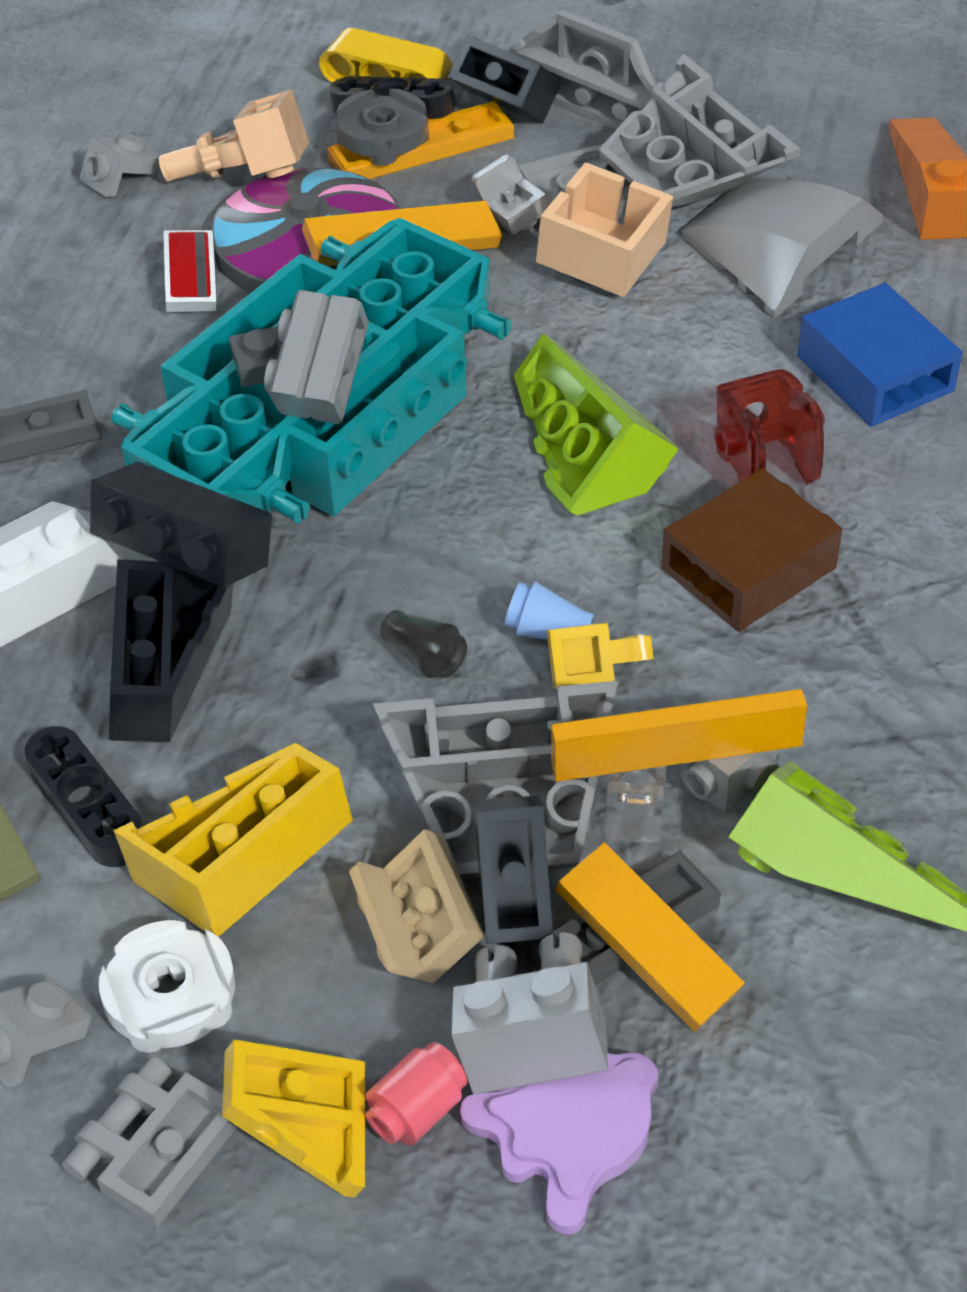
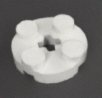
[99,920,235,1053]

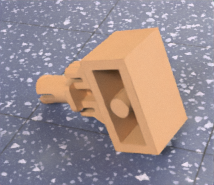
[159,89,309,182]

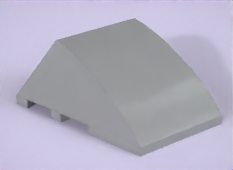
[599,54,801,206]
[682,178,884,319]
[372,681,618,878]

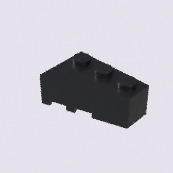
[109,559,233,742]

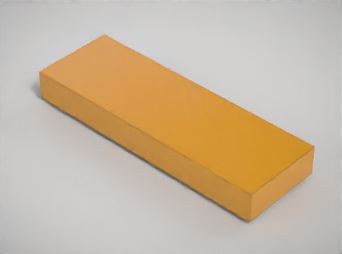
[555,842,745,1033]

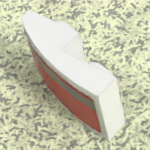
[164,230,216,312]

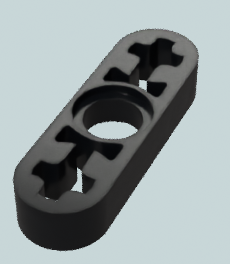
[329,76,456,119]
[25,726,142,867]

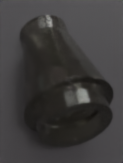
[380,609,467,678]

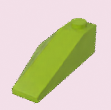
[514,333,679,516]
[729,761,967,932]

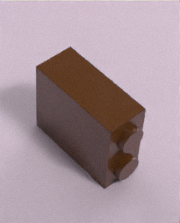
[661,468,843,632]

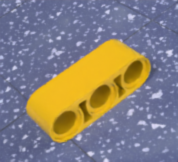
[319,28,453,83]

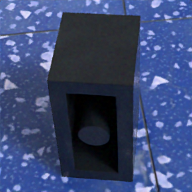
[448,35,562,124]
[473,795,553,944]

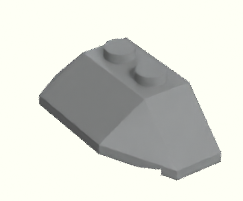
[510,10,657,130]

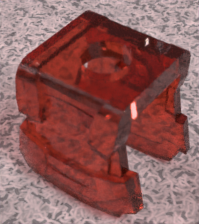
[714,369,825,485]

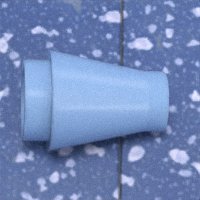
[504,581,594,640]

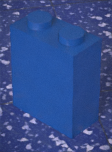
[797,282,963,427]

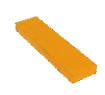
[327,101,514,179]
[302,201,502,266]
[551,689,808,782]

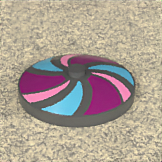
[211,168,400,293]

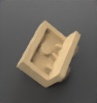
[349,829,485,983]

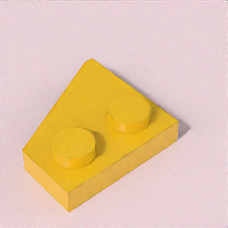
[222,1039,365,1198]

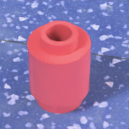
[365,1042,469,1146]

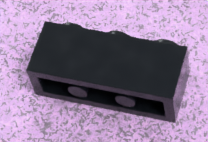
[90,462,272,587]

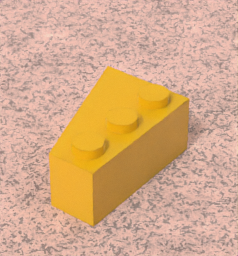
[113,743,353,937]

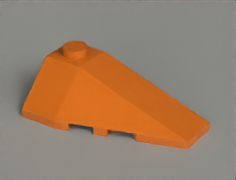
[888,118,967,240]

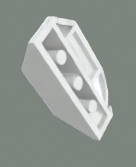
[0,501,158,647]

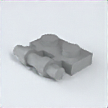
[62,1057,238,1228]

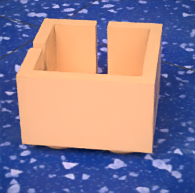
[536,162,674,297]

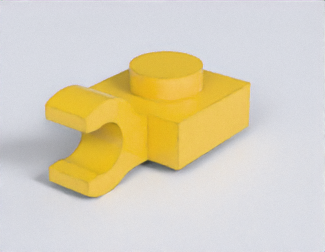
[546,622,654,689]

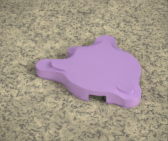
[460,1053,658,1235]

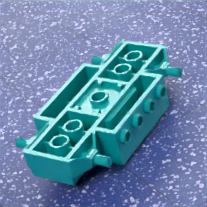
[111,218,512,524]

